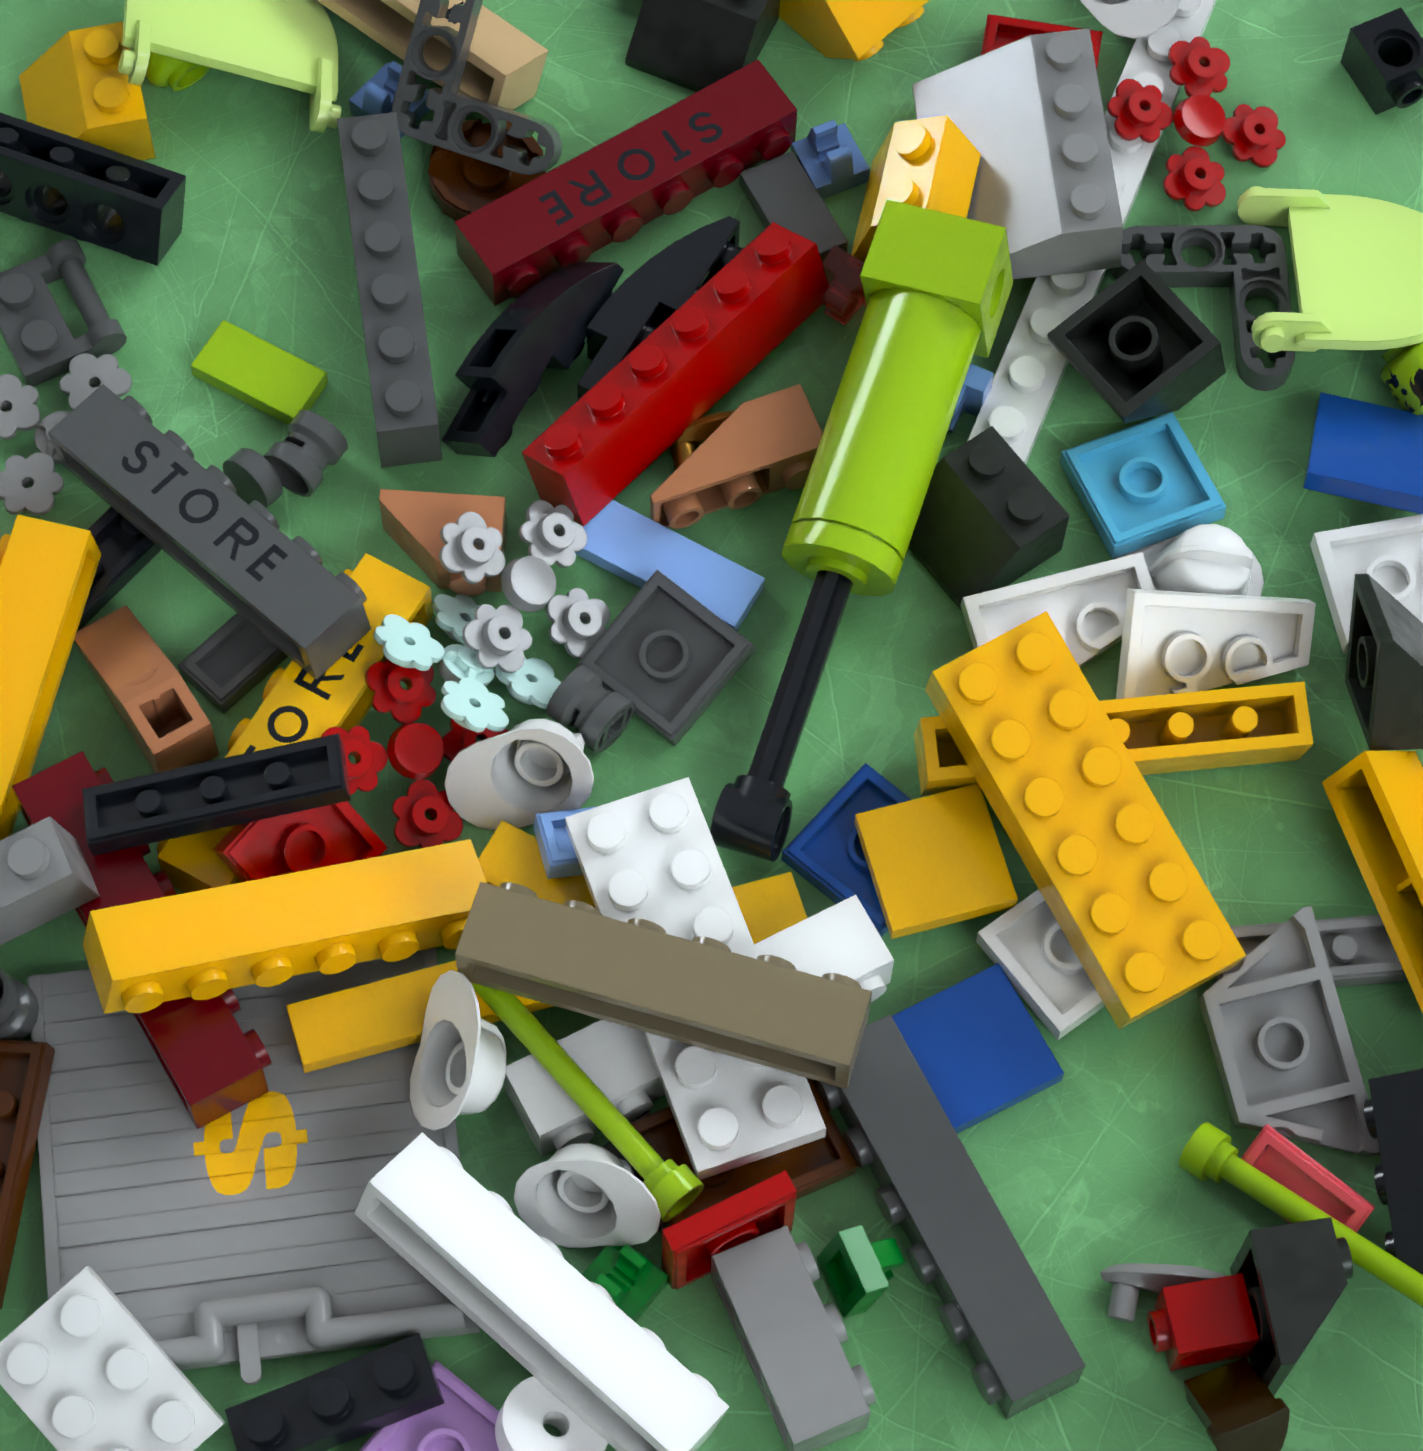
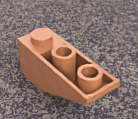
[650,384,823,529]
[74,605,219,773]

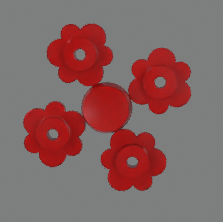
[1107,36,1286,212]
[321,658,508,848]

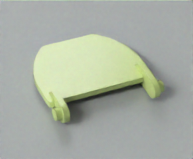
[118,0,341,133]
[1237,186,1423,353]

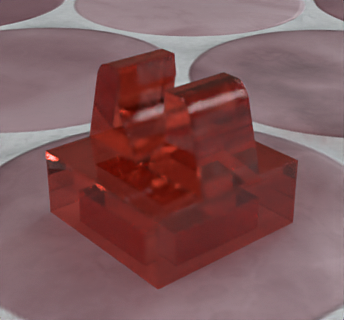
[821,245,867,326]

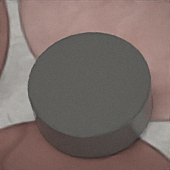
[222,448,282,508]

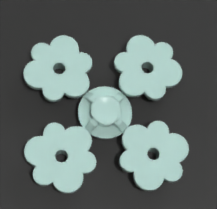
[373,594,561,732]

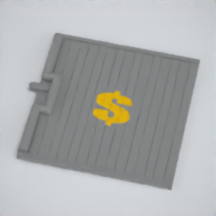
[28,947,480,1385]

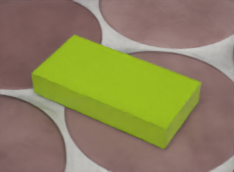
[191,319,329,425]

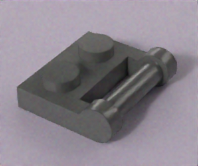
[0,239,127,387]

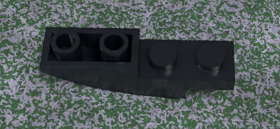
[577,216,743,400]
[442,262,624,457]

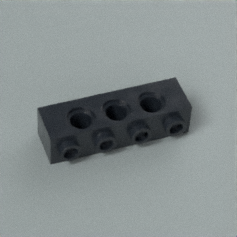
[0,112,186,266]

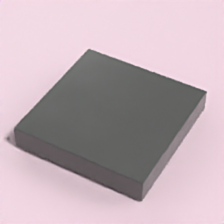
[576,570,755,746]

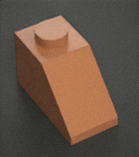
[379,489,507,596]

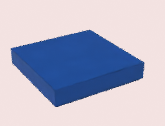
[1303,392,1423,514]
[781,763,912,938]
[892,963,1064,1134]

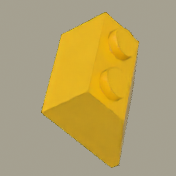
[779,0,929,62]
[19,21,156,161]
[849,115,981,269]

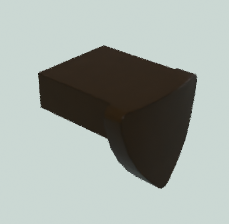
[1184,1357,1290,1451]

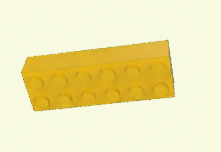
[925,611,1246,1030]

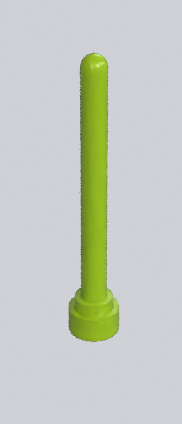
[471,982,704,1222]
[1179,1122,1423,1307]

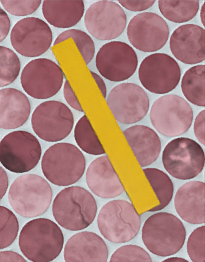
[286,872,807,1073]

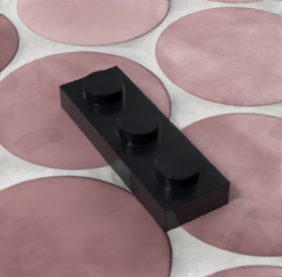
[225,1333,445,1451]

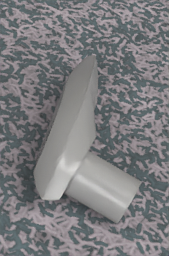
[1100,1263,1228,1322]

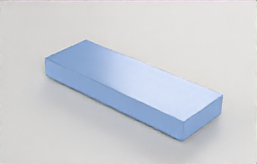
[575,500,765,631]

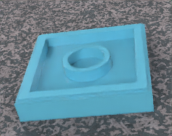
[1060,412,1226,559]

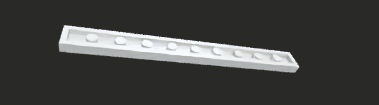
[967,0,1217,464]

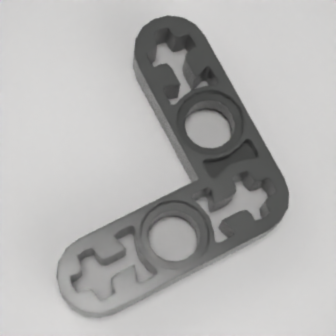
[392,0,562,175]
[1110,225,1295,391]

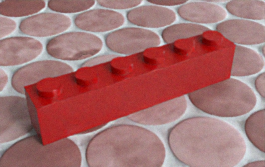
[522,222,832,527]

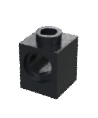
[1341,7,1423,115]

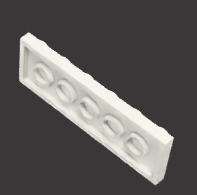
[565,777,826,1180]

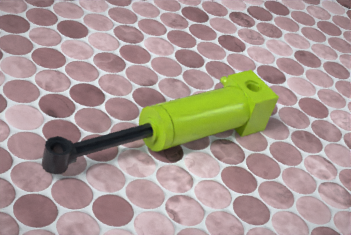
[710,199,1013,862]

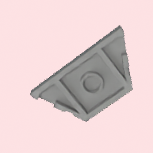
[1198,906,1380,1157]

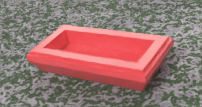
[1241,1124,1376,1233]

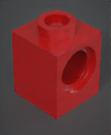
[1147,1273,1259,1371]

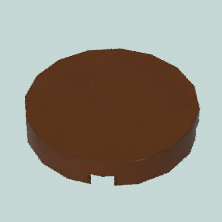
[428,119,546,221]

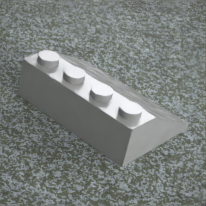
[912,28,1123,279]

